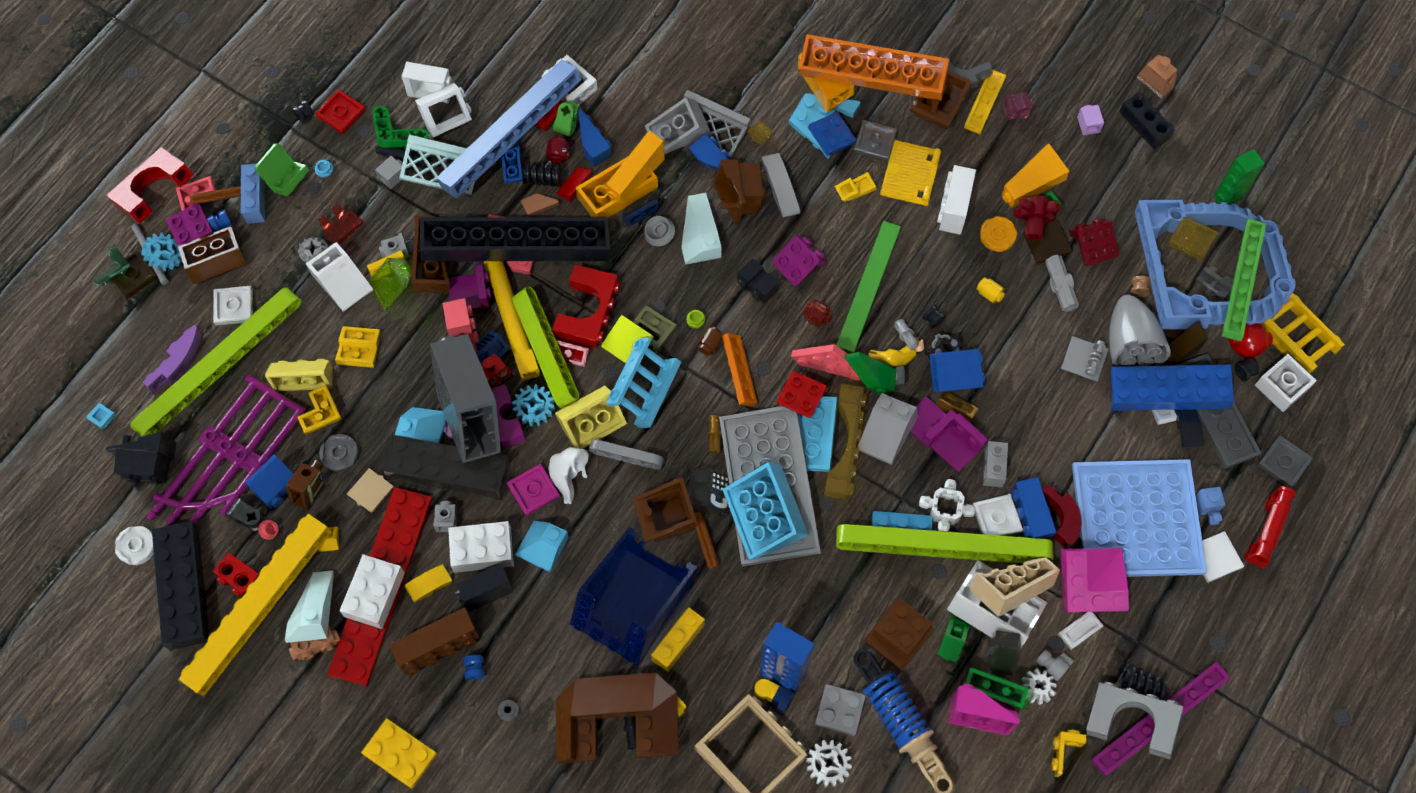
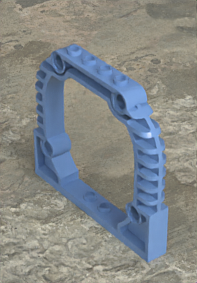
[1135,200,1296,329]

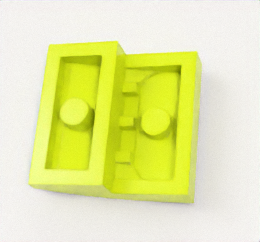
[601,315,654,363]

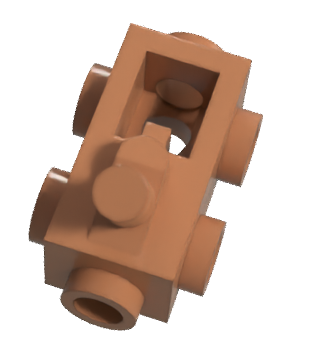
[289,625,340,660]

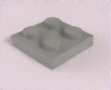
[815,684,865,736]

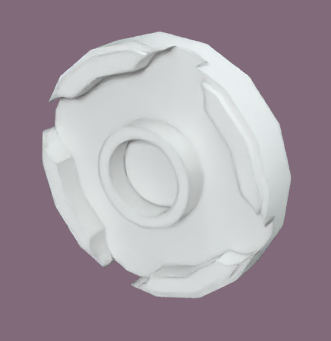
[115,526,154,565]

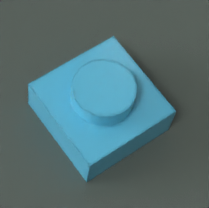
[86,403,116,430]

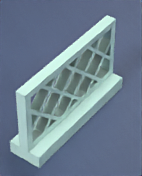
[399,135,474,196]

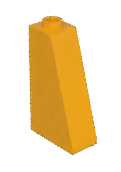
[798,53,854,112]
[606,131,665,204]
[1002,144,1070,208]

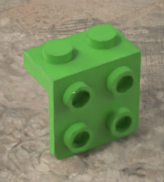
[254,143,309,197]

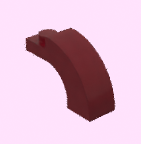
[1042,484,1081,549]

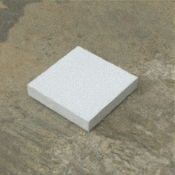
[214,286,253,326]
[973,494,1023,536]
[1202,531,1244,583]

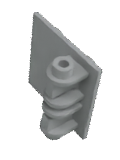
[1061,336,1108,382]

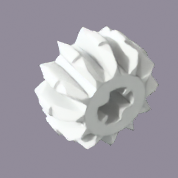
[1021,669,1057,705]

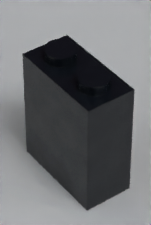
[455,564,513,612]

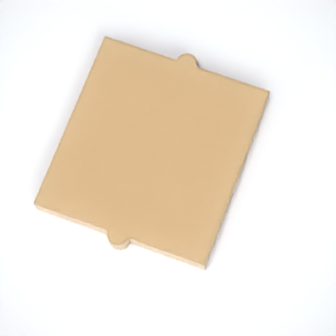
[347,468,394,513]

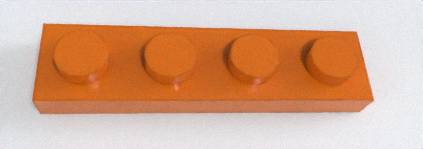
[722,333,758,407]

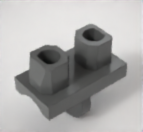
[1195,265,1233,299]

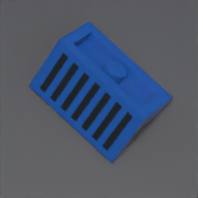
[475,331,509,363]

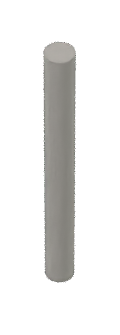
[131,224,169,285]

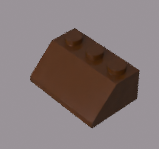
[178,226,247,285]

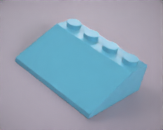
[722,462,809,560]

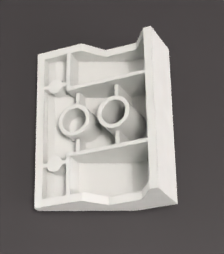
[947,560,1048,654]

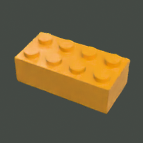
[576,157,658,218]

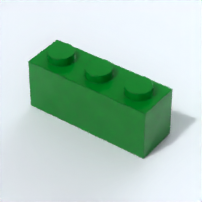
[965,668,1034,710]

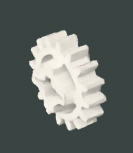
[806,740,852,787]

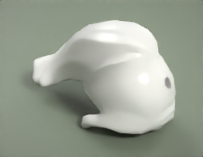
[548,447,589,504]

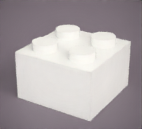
[1255,354,1317,412]

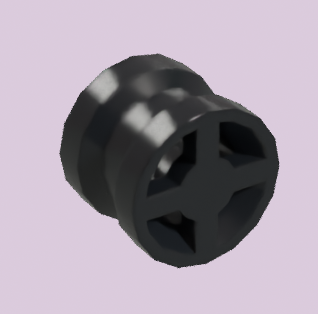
[292,100,315,123]
[922,305,946,329]
[1234,358,1260,381]

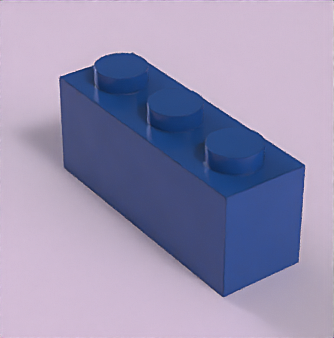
[1011,477,1056,539]

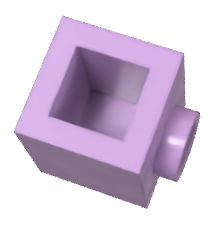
[1077,105,1104,135]

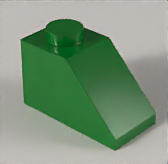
[937,616,970,662]

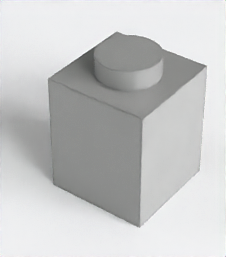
[375,156,406,189]

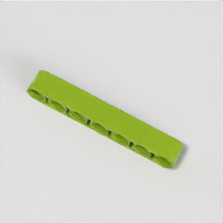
[512,286,579,409]

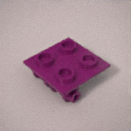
[166,203,213,246]

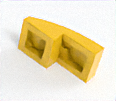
[835,172,877,202]
[405,564,452,603]

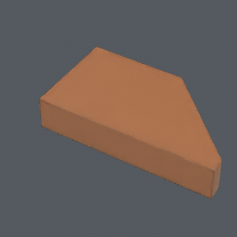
[520,194,559,218]

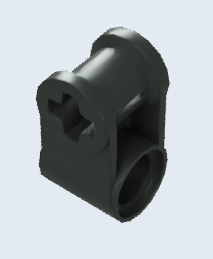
[225,498,265,532]

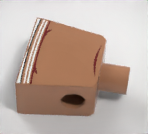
[1137,55,1177,98]

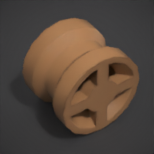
[1131,276,1151,297]

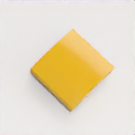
[335,326,380,368]

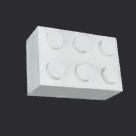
[937,165,976,235]
[448,521,514,573]
[340,555,405,629]

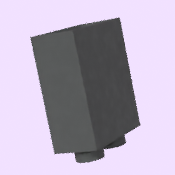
[430,334,501,463]

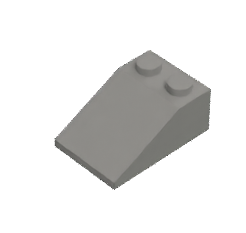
[645,97,710,154]
[857,393,918,465]

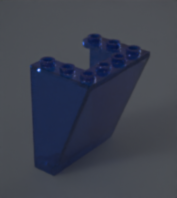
[570,527,697,666]

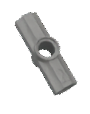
[1045,255,1079,312]

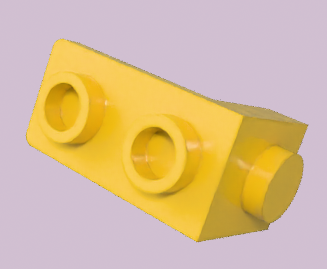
[1051,730,1086,777]

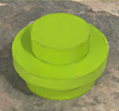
[686,310,705,328]

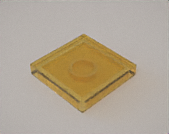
[1167,217,1218,261]

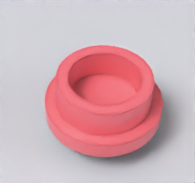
[258,520,279,540]

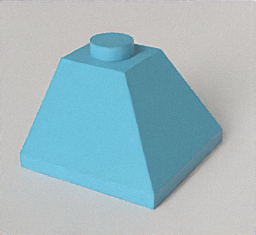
[395,407,446,448]
[515,521,569,572]

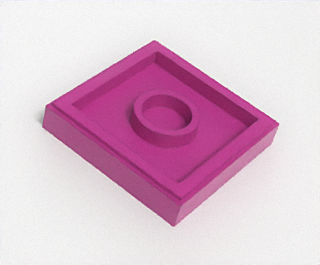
[507,463,560,516]

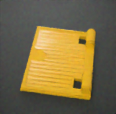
[880,140,941,206]

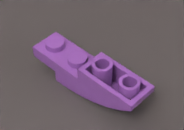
[143,325,202,394]

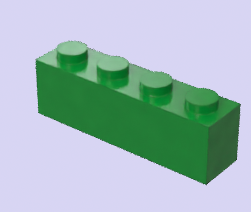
[1214,149,1265,205]

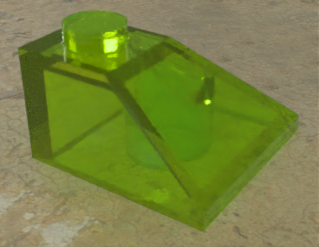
[369,258,412,310]

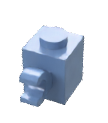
[1196,487,1225,525]

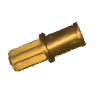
[707,415,722,454]

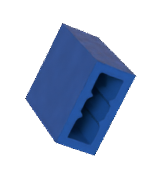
[929,349,985,392]

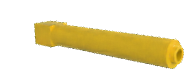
[483,261,540,382]

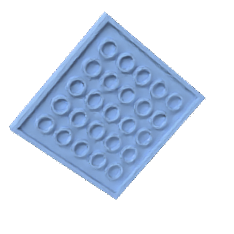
[1072,459,1207,577]

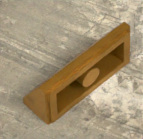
[936,391,978,423]

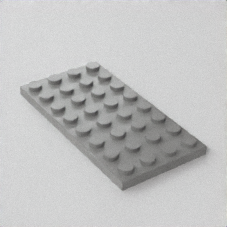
[719,406,821,567]

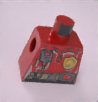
[480,354,514,389]

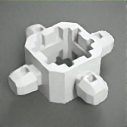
[919,479,975,532]

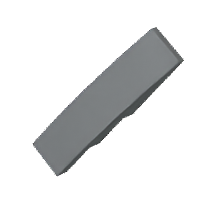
[762,153,800,217]

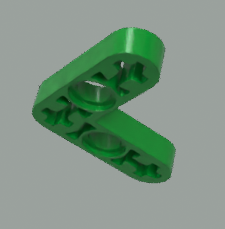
[372,106,429,148]

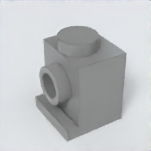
[379,233,409,258]
[433,501,457,532]

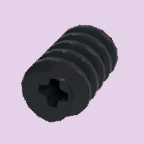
[523,162,562,187]
[1119,664,1167,700]

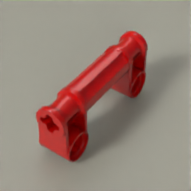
[1244,486,1296,569]

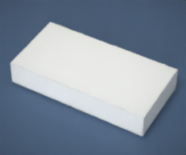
[1058,612,1103,650]

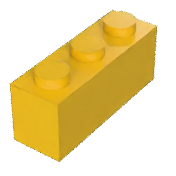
[651,607,705,673]

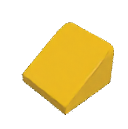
[318,527,339,552]

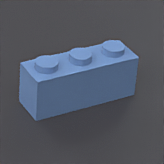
[241,164,265,224]

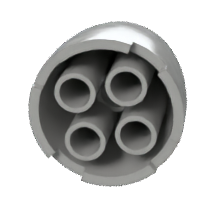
[1109,295,1171,367]

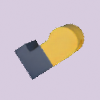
[754,679,794,715]

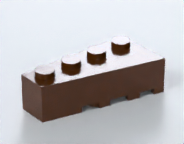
[411,215,450,293]

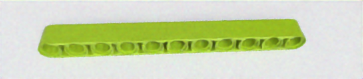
[130,287,301,436]
[836,524,1054,564]

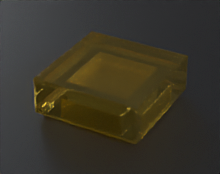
[747,120,772,145]

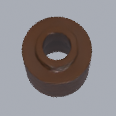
[698,327,723,356]

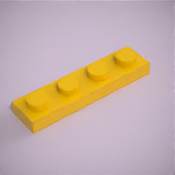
[964,70,1006,134]

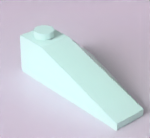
[681,193,721,265]
[285,571,334,643]

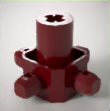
[1013,195,1061,240]

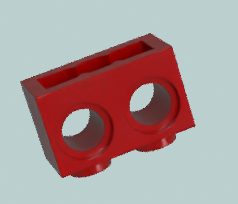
[213,552,260,597]

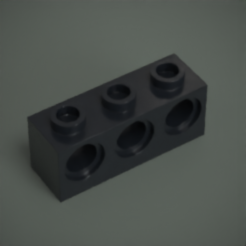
[1119,92,1175,149]

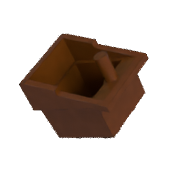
[909,71,972,130]
[714,160,766,224]
[632,477,697,542]
[863,598,935,671]

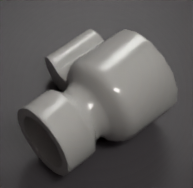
[1036,649,1074,682]

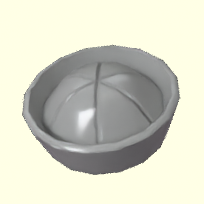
[644,216,675,247]

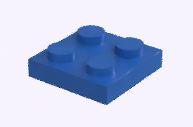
[808,112,857,156]

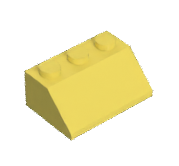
[265,359,333,391]
[555,386,627,449]

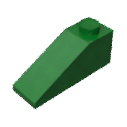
[844,352,897,395]

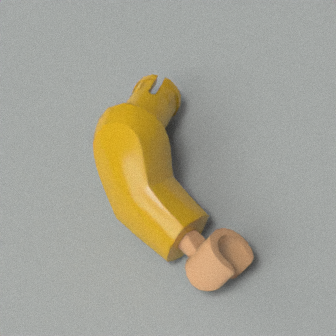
[869,337,924,367]

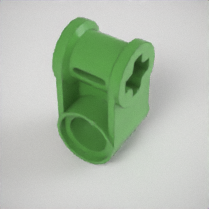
[553,100,579,137]

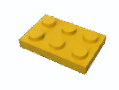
[361,718,437,789]

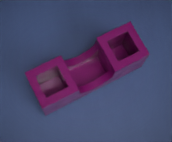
[491,384,525,449]

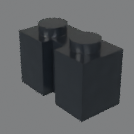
[737,258,780,304]

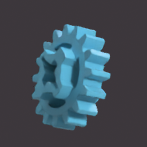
[141,233,182,271]
[512,385,555,427]

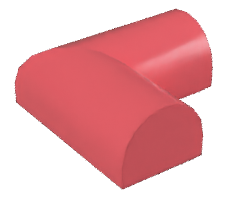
[176,176,217,210]

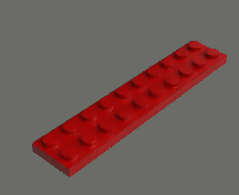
[327,487,433,687]

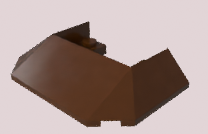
[556,673,679,764]

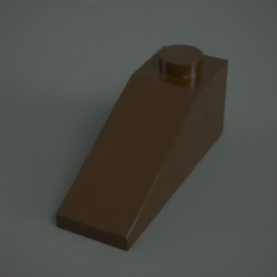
[1166,322,1208,366]

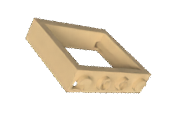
[695,694,807,793]

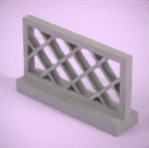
[684,90,751,159]

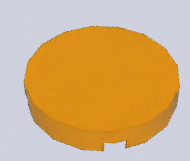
[980,216,1017,252]

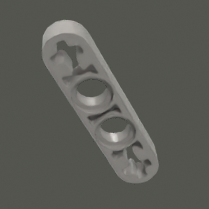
[589,439,664,470]

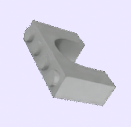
[1086,682,1183,759]

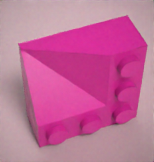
[1061,548,1129,612]
[947,684,1020,736]

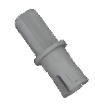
[894,319,919,350]

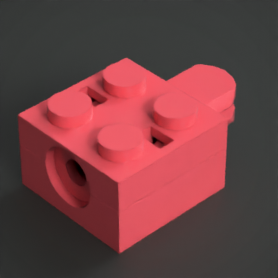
[442,298,479,351]

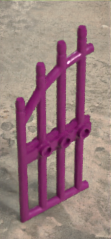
[146,375,307,526]

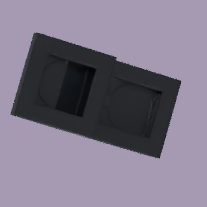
[1175,409,1204,448]

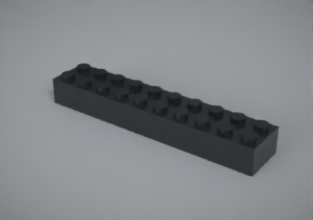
[420,217,610,262]

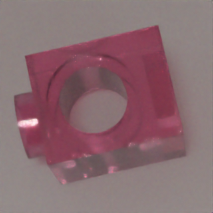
[1003,92,1033,120]

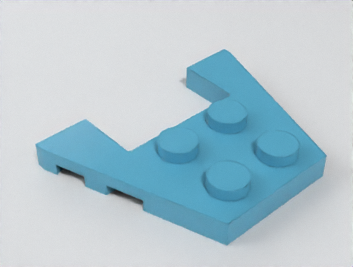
[789,93,860,159]

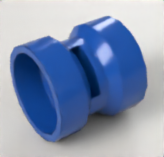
[207,210,232,232]
[463,655,485,680]

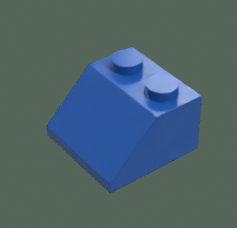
[245,455,294,510]

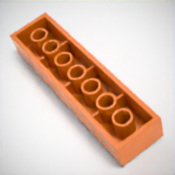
[799,34,949,101]

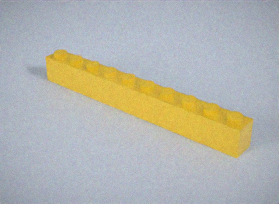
[179,514,332,696]

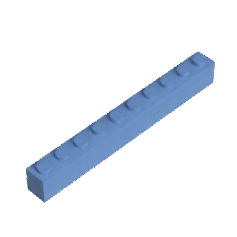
[436,59,581,199]

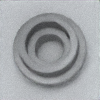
[498,700,519,721]

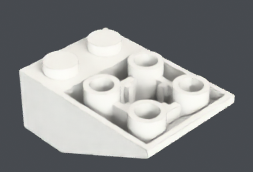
[306,242,373,312]

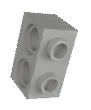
[983,441,1008,488]

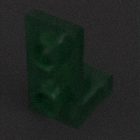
[93,244,130,286]

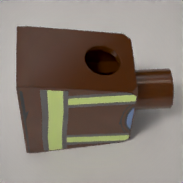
[286,460,324,511]

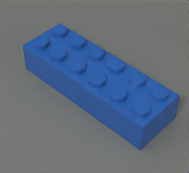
[1109,365,1234,411]
[759,622,814,693]

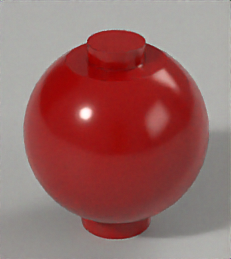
[1228,323,1273,358]

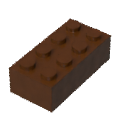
[389,608,480,675]

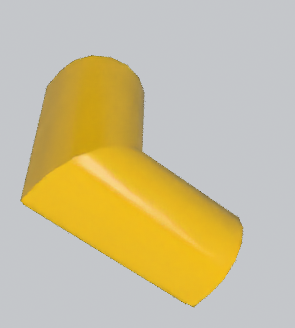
[298,385,342,435]

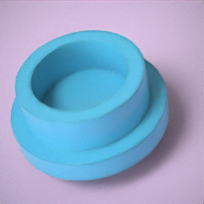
[315,160,333,178]

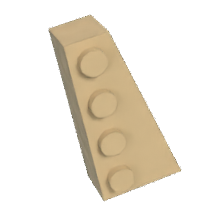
[970,557,1060,617]

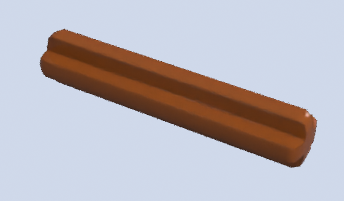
[190,186,241,205]
[694,512,718,569]

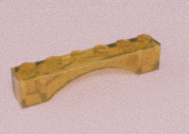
[824,384,867,501]

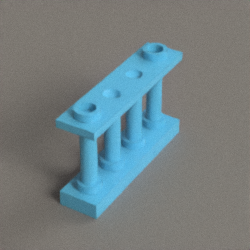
[606,337,681,428]

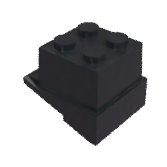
[106,433,177,485]

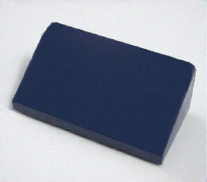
[622,199,659,227]

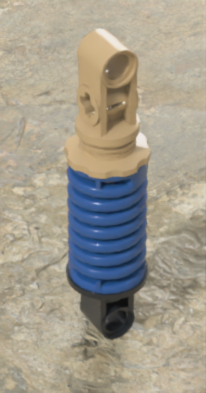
[853,649,955,793]

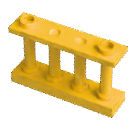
[1261,293,1345,374]

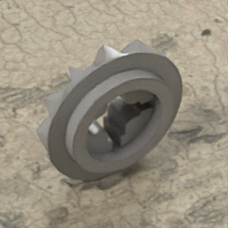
[298,236,328,263]

